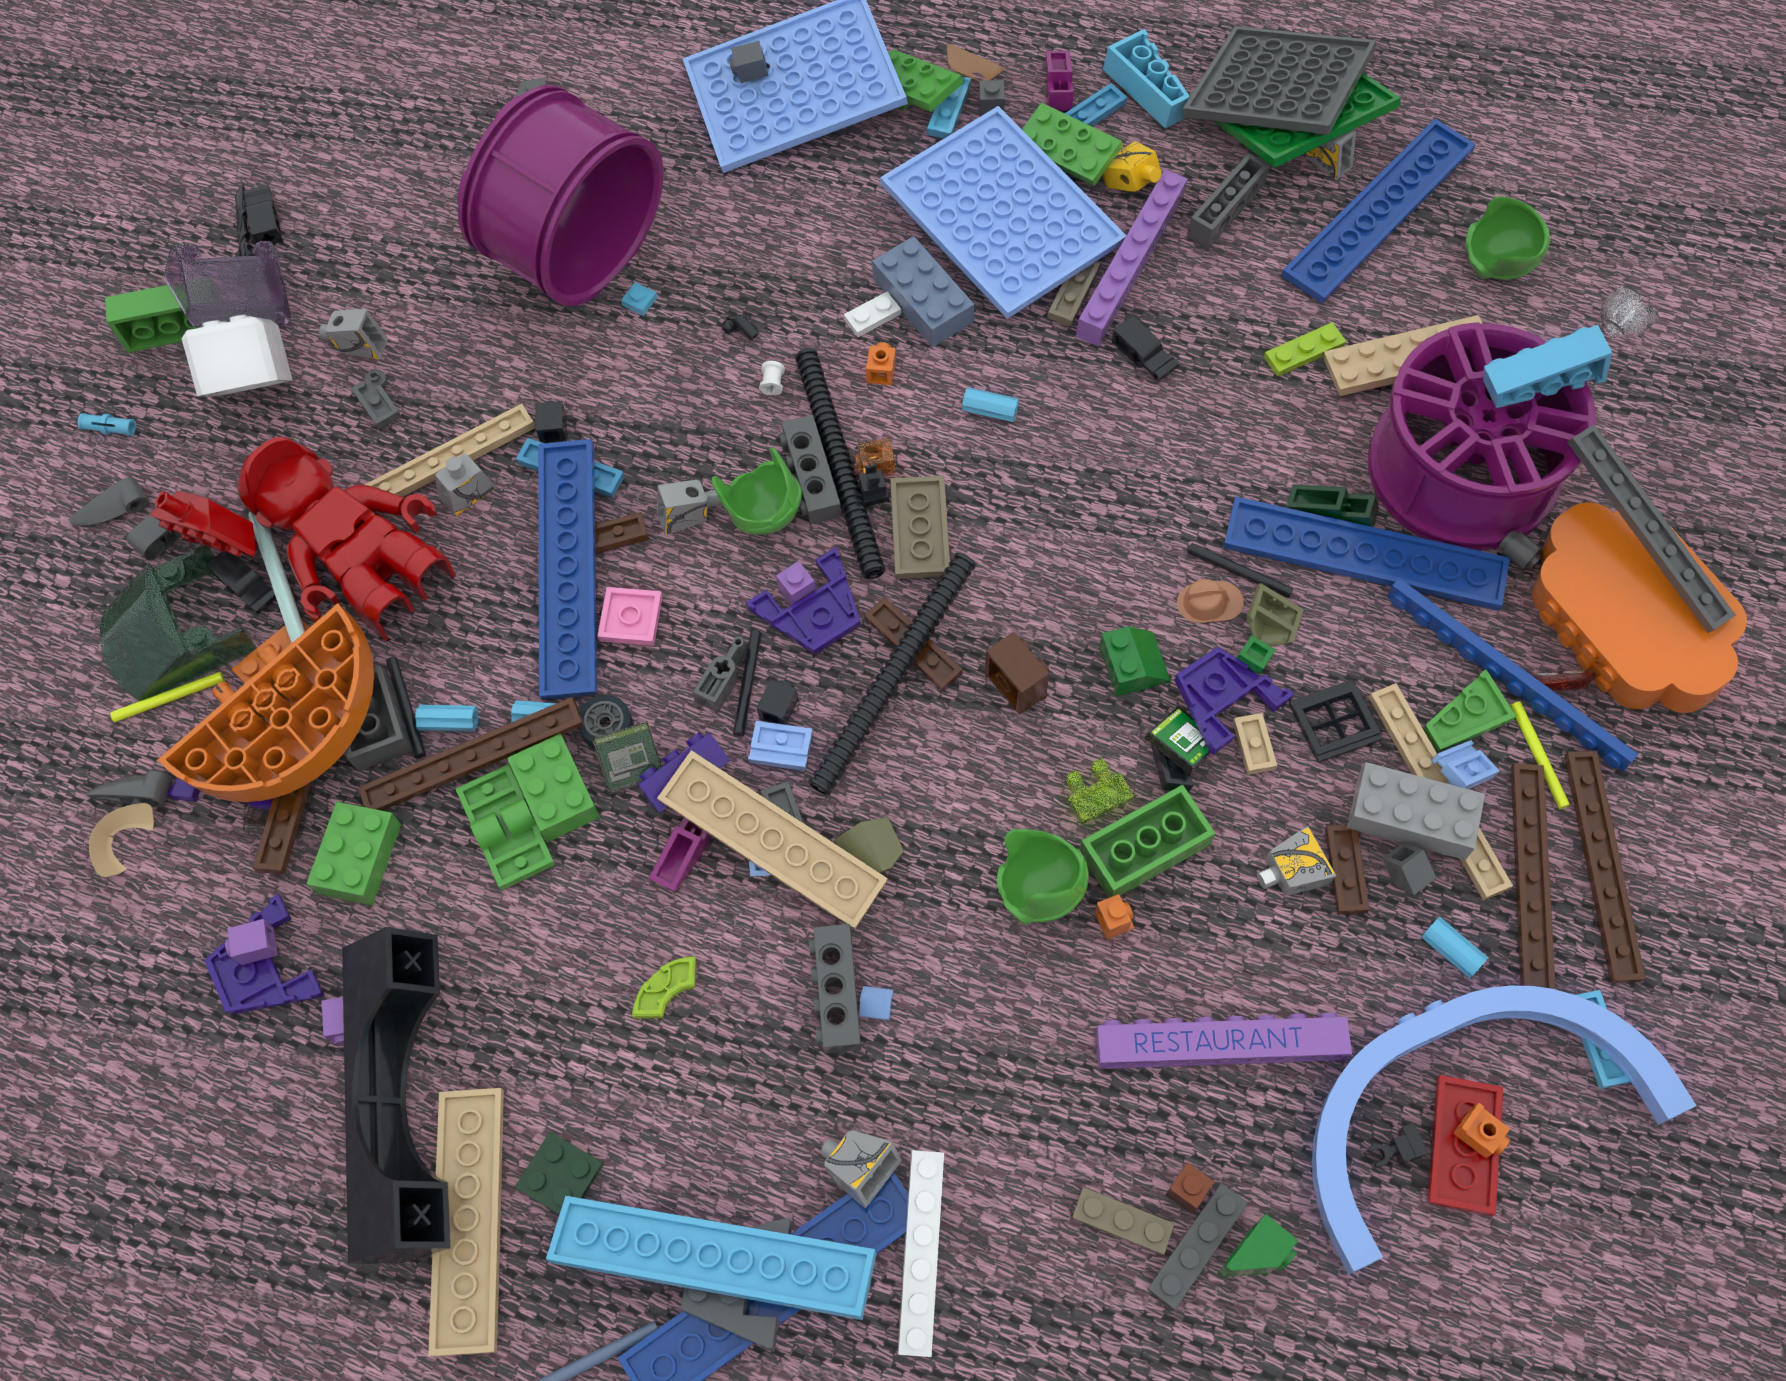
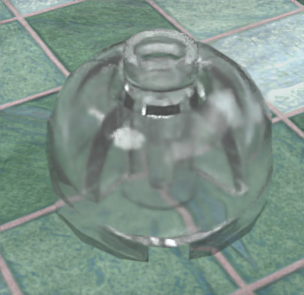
[1600,287,1657,338]

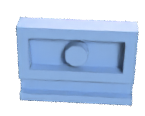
[748,721,813,771]
[1432,740,1500,789]

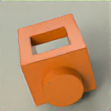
[865,342,896,385]
[1094,894,1134,940]
[1453,1103,1510,1158]

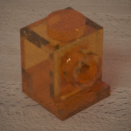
[854,438,896,475]

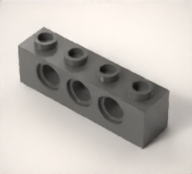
[1187,153,1270,249]
[779,414,841,524]
[809,924,861,1054]

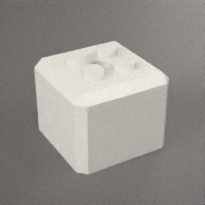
[182,315,293,396]

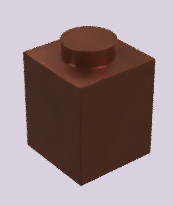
[1166,1162,1214,1214]

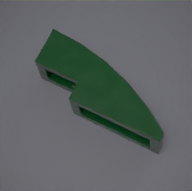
[1286,484,1379,527]

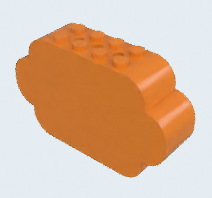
[1532,502,1747,713]

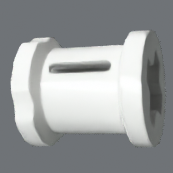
[759,361,785,395]

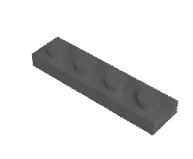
[1147,1183,1248,1311]

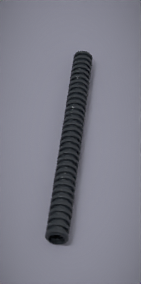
[795,348,886,579]
[808,553,976,795]

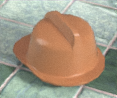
[1177,579,1244,623]

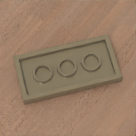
[890,476,950,579]

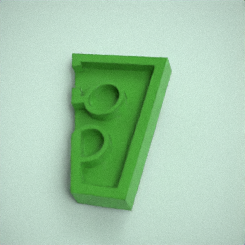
[1423,669,1516,753]

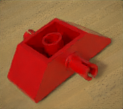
[150,491,258,557]

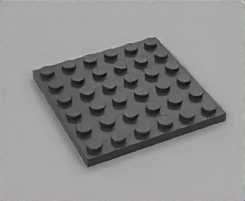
[1183,26,1376,135]

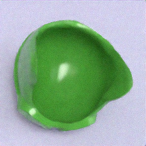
[1465,196,1550,280]
[712,447,802,535]
[997,829,1089,925]

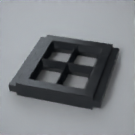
[1289,680,1382,763]

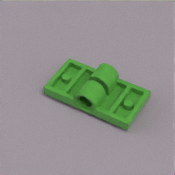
[888,49,963,112]
[1022,103,1123,186]
[456,764,556,891]

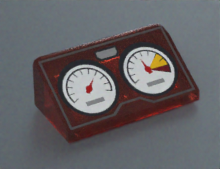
[1529,669,1596,691]

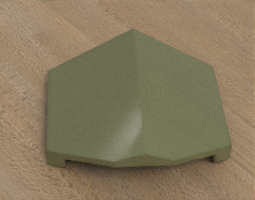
[1247,583,1304,647]
[834,817,904,873]

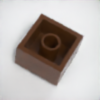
[985,632,1049,715]

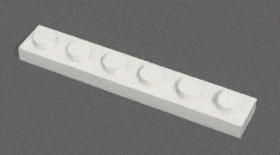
[897,1150,944,1357]

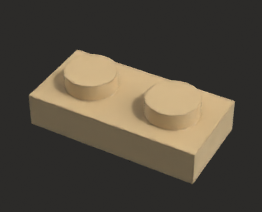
[1233,713,1277,775]

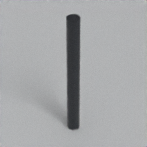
[1187,543,1294,598]
[733,630,761,736]
[386,657,426,759]

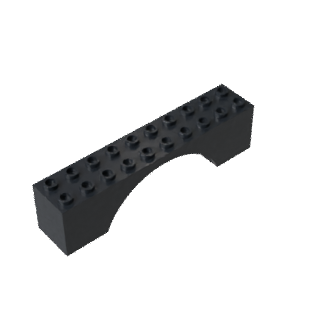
[342,927,450,1264]

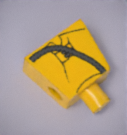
[1102,141,1162,192]

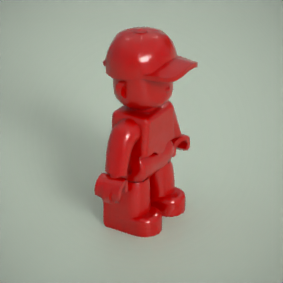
[237,437,456,641]

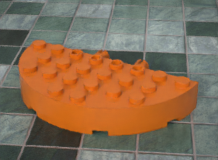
[158,603,374,802]

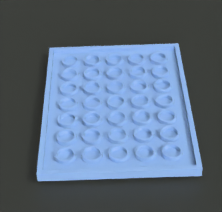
[683,0,908,173]
[880,106,1126,319]

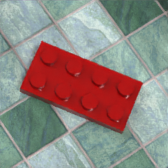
[1427,1075,1503,1216]

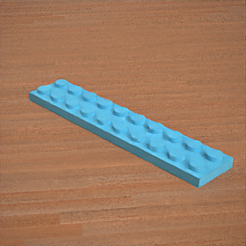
[546,1196,877,1320]

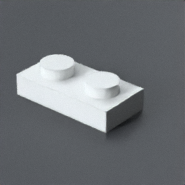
[844,291,901,337]

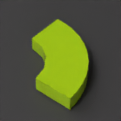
[632,956,697,1019]

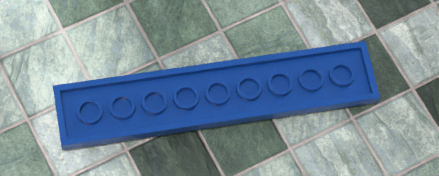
[1281,119,1476,304]
[538,439,598,700]
[1223,496,1510,611]
[617,1172,908,1381]

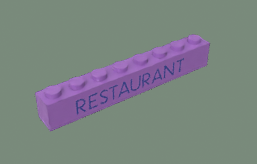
[1076,169,1188,346]
[1095,1013,1352,1069]

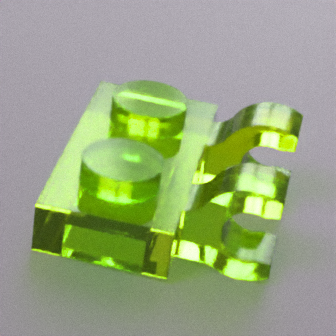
[1065,758,1134,825]

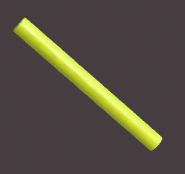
[110,671,225,722]
[1510,701,1570,810]

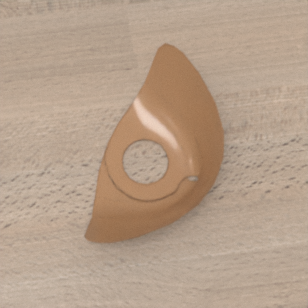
[947,44,1005,82]

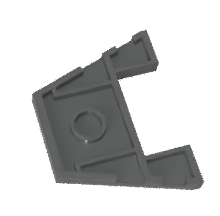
[681,1218,793,1352]

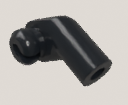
[721,315,760,341]

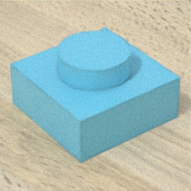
[621,282,658,316]

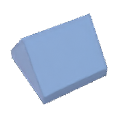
[859,986,893,1021]

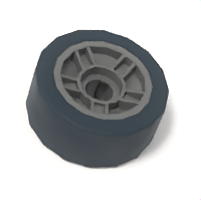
[578,695,634,750]

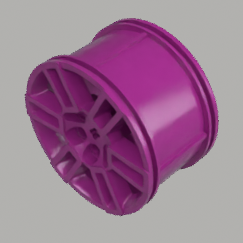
[457,85,664,306]
[1368,322,1597,551]

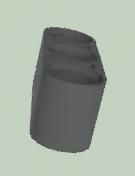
[127,490,191,560]

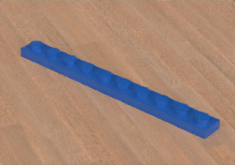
[1387,578,1638,772]

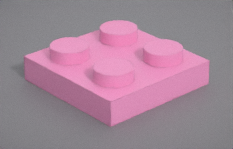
[597,587,663,646]

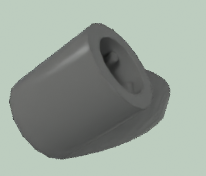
[68,477,149,526]
[86,771,173,808]

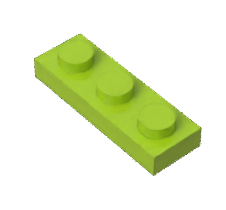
[1264,322,1346,377]

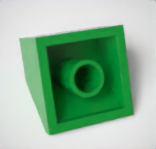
[1099,626,1171,697]
[1217,1214,1298,1278]

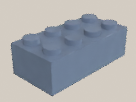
[872,236,974,347]

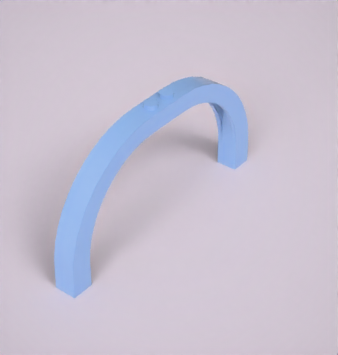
[1312,985,1696,1275]

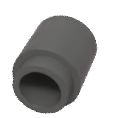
[1499,530,1543,570]

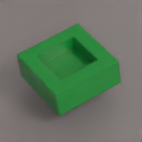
[1237,635,1276,675]

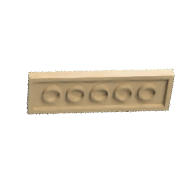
[1324,315,1483,396]

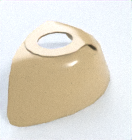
[89,803,154,877]

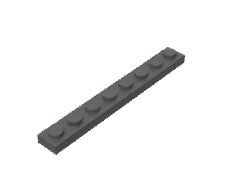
[1567,424,1735,633]

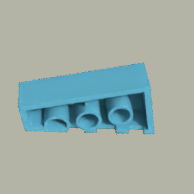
[1103,29,1190,129]
[1483,325,1612,408]

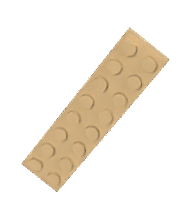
[657,750,888,930]
[428,1088,504,1357]

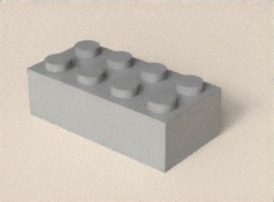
[1347,762,1485,860]

